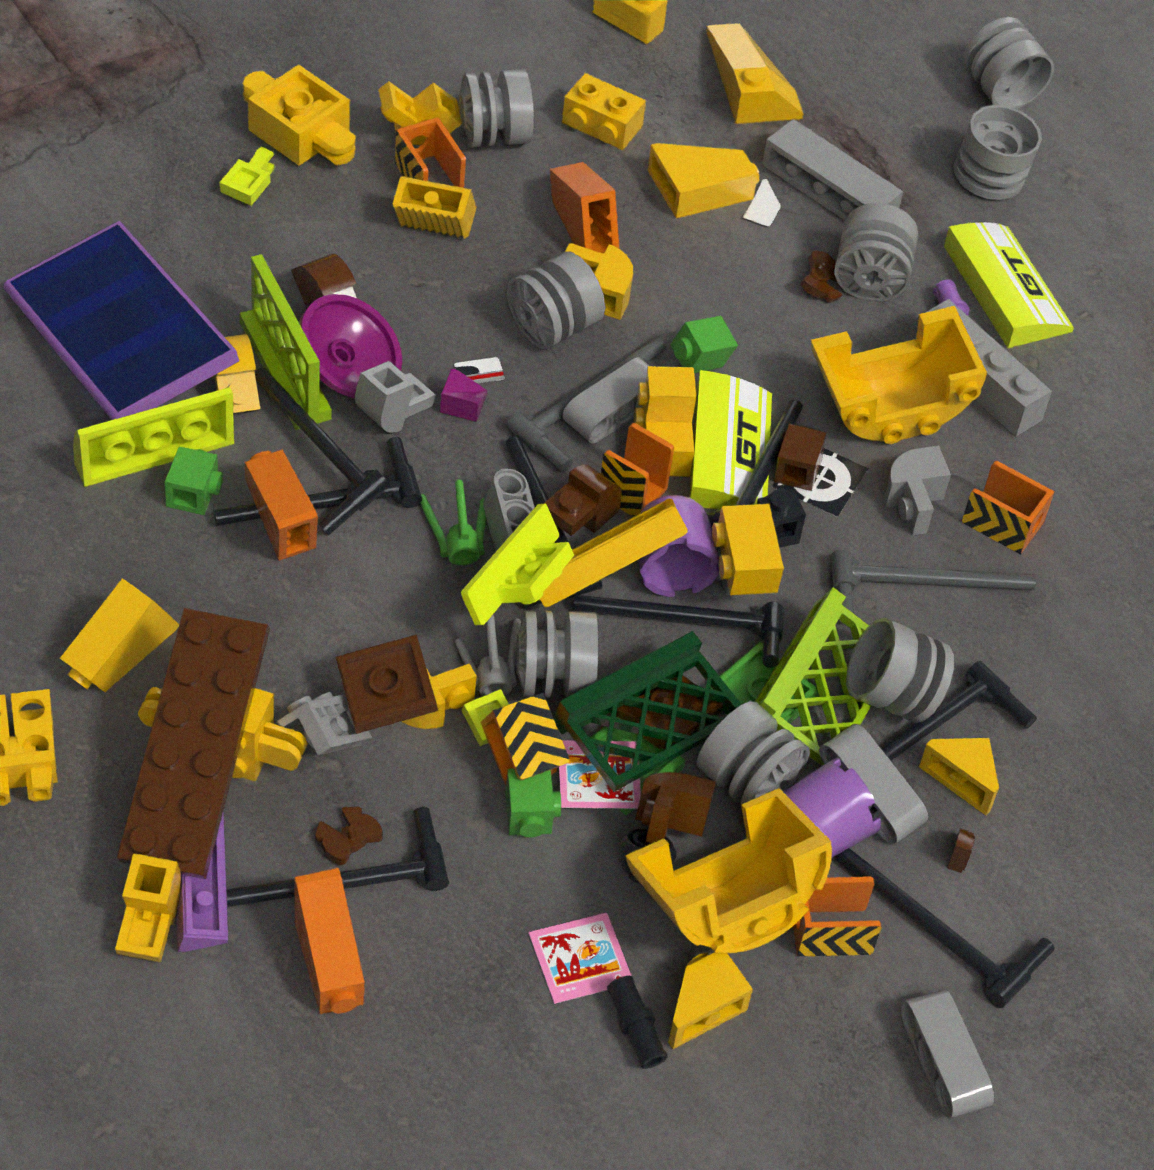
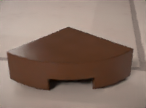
[947,828,975,873]

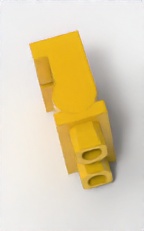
[0,689,58,806]

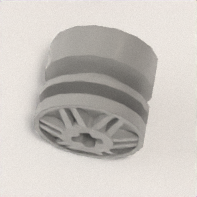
[962,17,1054,109]
[459,69,534,148]
[954,105,1042,200]
[834,203,919,302]
[507,252,605,349]
[516,610,598,698]
[847,617,954,723]
[696,701,810,804]

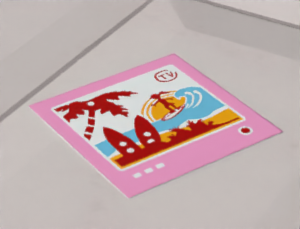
[559,740,641,809]
[528,913,631,1004]

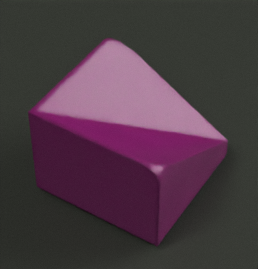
[440,368,488,422]

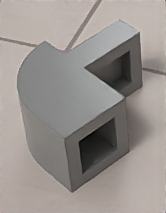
[355,361,436,433]
[884,446,951,535]

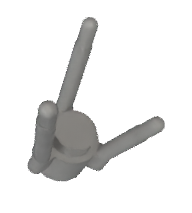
[455,615,521,696]

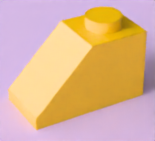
[668,952,753,1049]

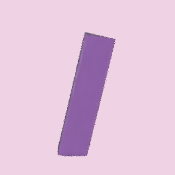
[176,815,228,952]

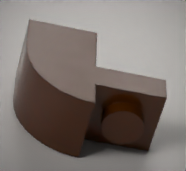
[291,253,357,305]
[543,464,622,536]
[635,772,716,843]

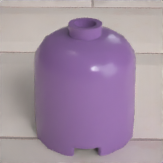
[638,495,719,597]
[783,758,881,857]

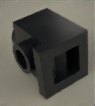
[757,489,806,548]

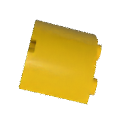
[811,306,987,444]
[625,788,832,953]

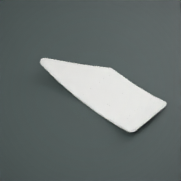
[743,179,781,226]

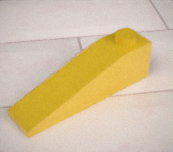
[706,23,803,124]

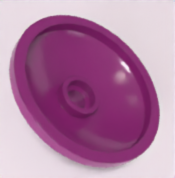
[299,294,402,398]

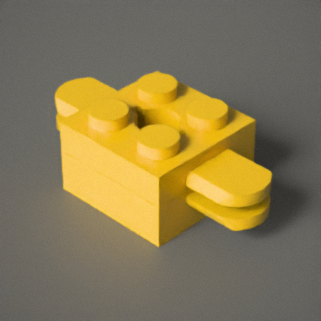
[243,64,356,166]
[138,687,308,782]

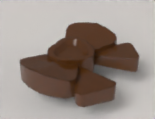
[800,250,842,303]
[315,807,383,866]

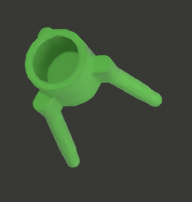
[420,479,486,565]

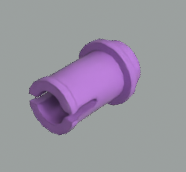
[933,280,969,316]

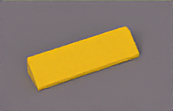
[540,498,688,607]

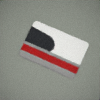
[454,357,505,383]

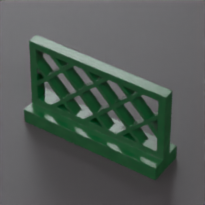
[554,631,742,792]

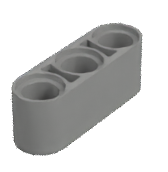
[562,357,650,444]
[483,468,535,552]
[819,724,928,845]
[901,990,994,1118]

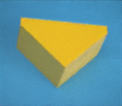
[919,738,999,815]

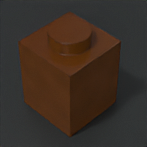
[774,424,826,491]

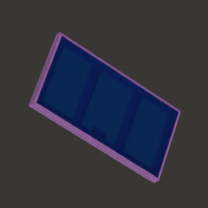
[3,221,239,420]

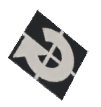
[772,448,868,517]

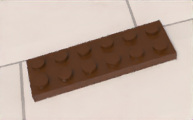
[117,608,270,879]

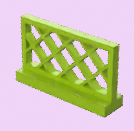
[240,254,332,430]
[754,587,872,766]

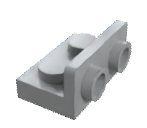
[277,692,372,755]

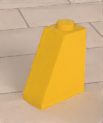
[647,143,759,219]
[60,578,179,692]

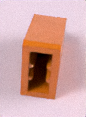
[550,162,619,254]
[245,449,318,561]
[295,868,365,1014]

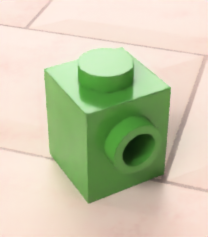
[670,316,738,373]
[165,446,223,515]
[505,768,561,837]

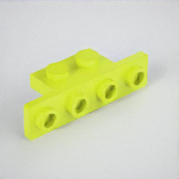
[461,504,574,625]

